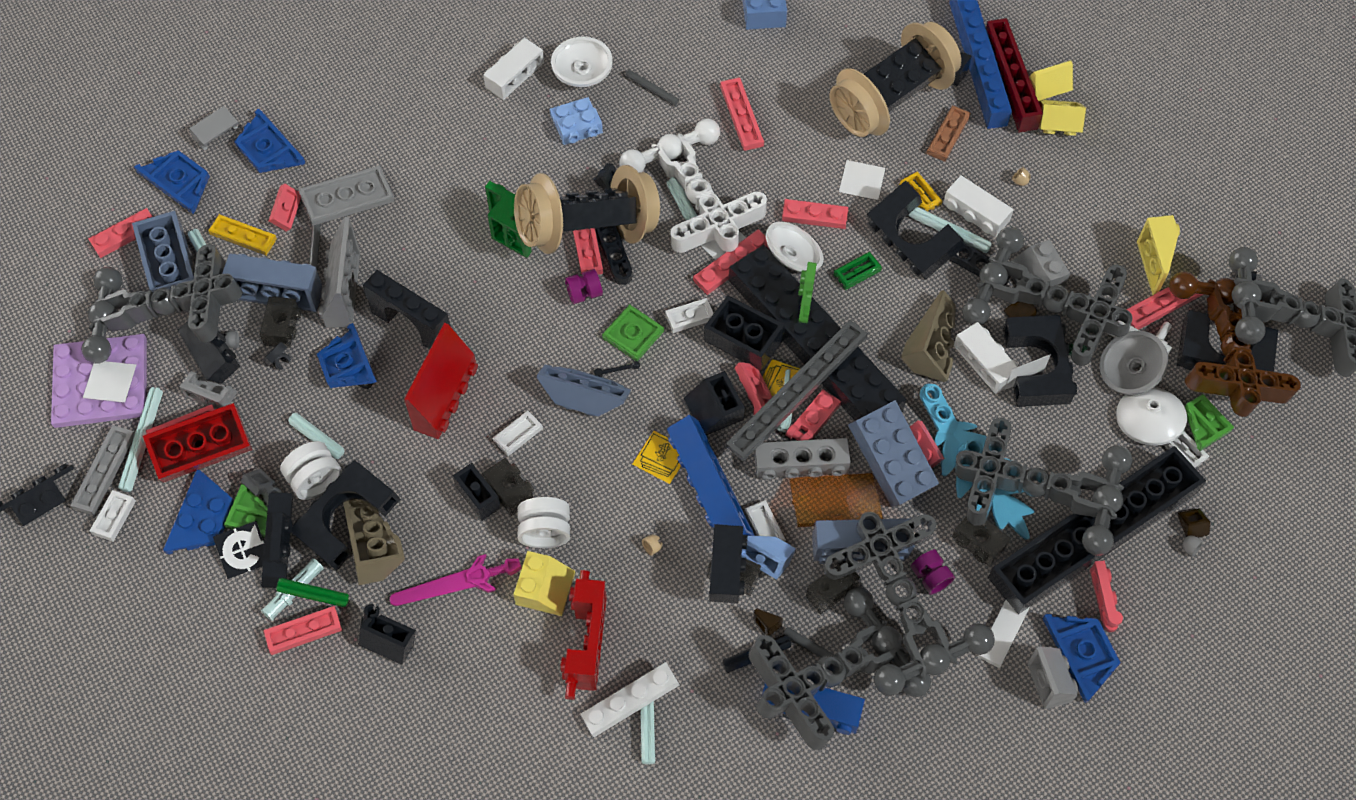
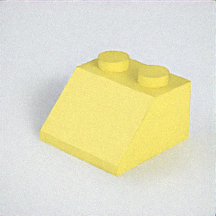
[1038,100,1086,136]
[513,551,575,616]

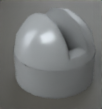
[223,330,239,348]
[1182,536,1203,557]

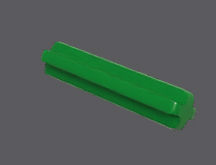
[276,578,349,607]

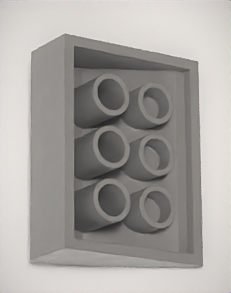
[319,217,361,328]

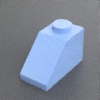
[741,536,796,580]

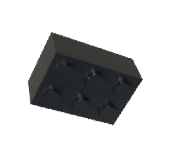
[704,295,785,371]

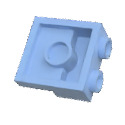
[550,97,603,145]

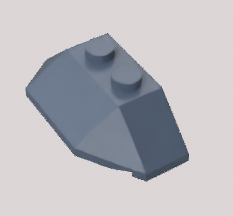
[537,364,631,417]

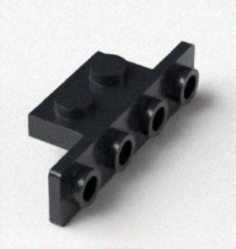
[0,463,75,526]
[261,493,293,588]

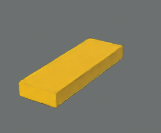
[208,214,277,256]

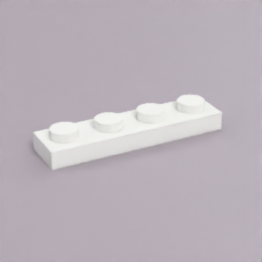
[581,662,679,737]

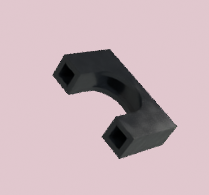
[866,180,965,280]
[363,270,451,350]
[1176,310,1278,372]
[1003,315,1077,407]
[292,459,401,571]

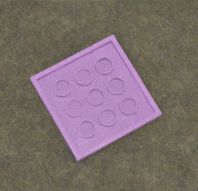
[51,334,147,428]

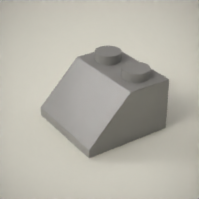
[1011,239,1070,293]
[1027,646,1078,710]

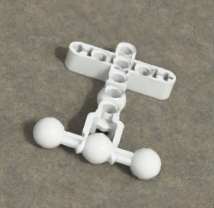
[619,119,767,253]

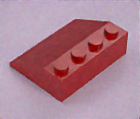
[404,323,478,440]

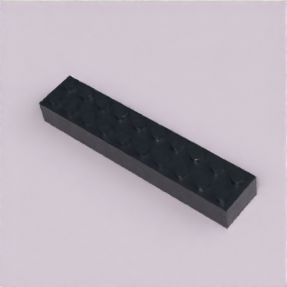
[728,245,907,421]
[988,446,1206,615]

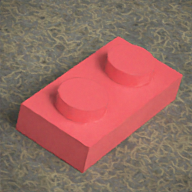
[269,183,301,231]
[910,420,945,469]

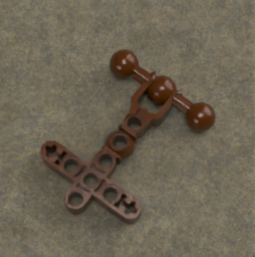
[1169,271,1301,417]

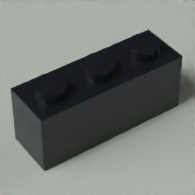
[178,321,240,384]
[709,524,748,604]

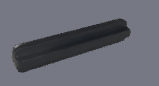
[722,634,791,673]

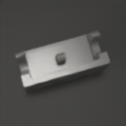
[189,106,239,150]
[179,371,237,409]

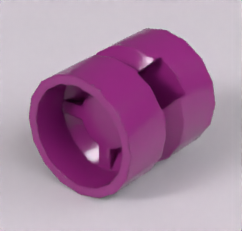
[565,269,603,305]
[910,549,955,595]

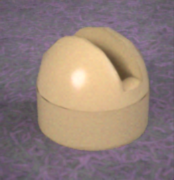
[1012,167,1031,186]
[642,534,663,556]

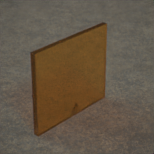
[789,473,883,527]

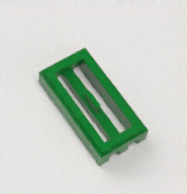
[833,251,882,291]

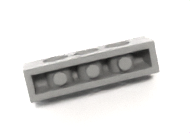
[754,438,851,480]

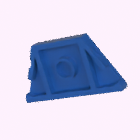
[235,108,305,173]
[134,150,210,214]
[317,323,377,388]
[163,470,234,554]
[1042,614,1121,703]

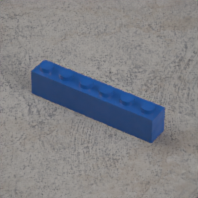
[667,415,755,536]

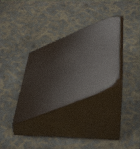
[1004,301,1037,318]
[1177,508,1210,538]
[753,608,783,636]

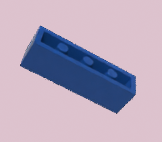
[762,683,865,735]

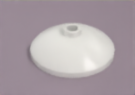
[551,37,613,87]
[766,222,824,273]
[1116,387,1187,446]

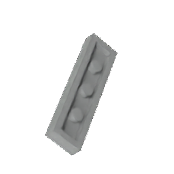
[70,425,135,516]

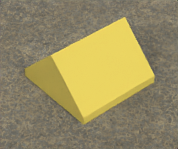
[1029,61,1073,101]

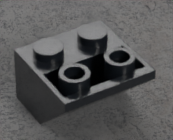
[683,371,745,436]

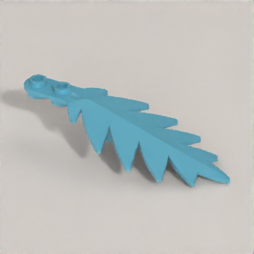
[920,384,1034,540]

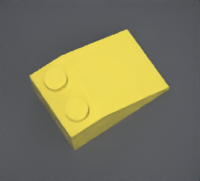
[1137,215,1180,295]

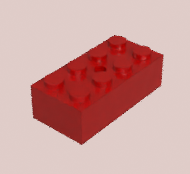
[143,403,253,483]

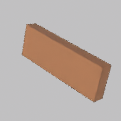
[926,105,971,162]

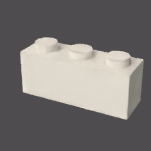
[483,38,544,100]
[943,176,1014,238]
[954,322,1019,394]

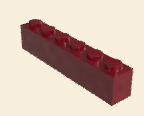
[986,18,1043,133]

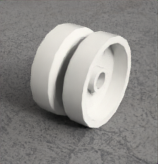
[280,441,342,500]
[518,497,570,548]

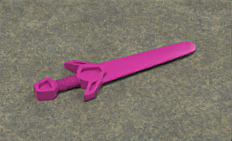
[389,554,522,606]

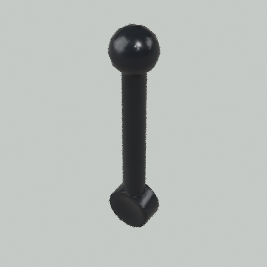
[594,361,640,377]

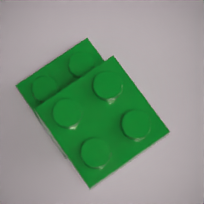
[485,181,532,258]

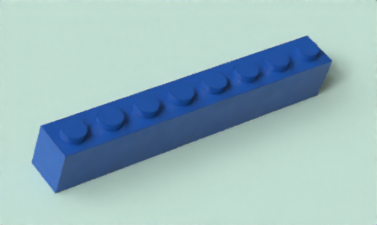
[949,0,1012,129]

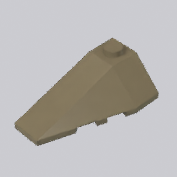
[901,290,956,382]
[343,499,405,585]

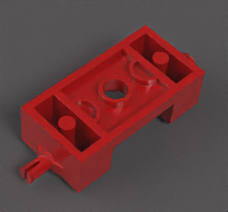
[560,570,607,700]

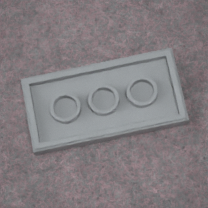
[298,165,395,226]

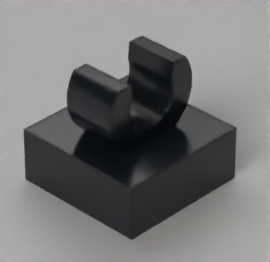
[593,163,617,192]
[262,342,292,371]

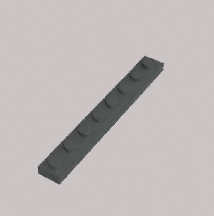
[726,320,868,461]

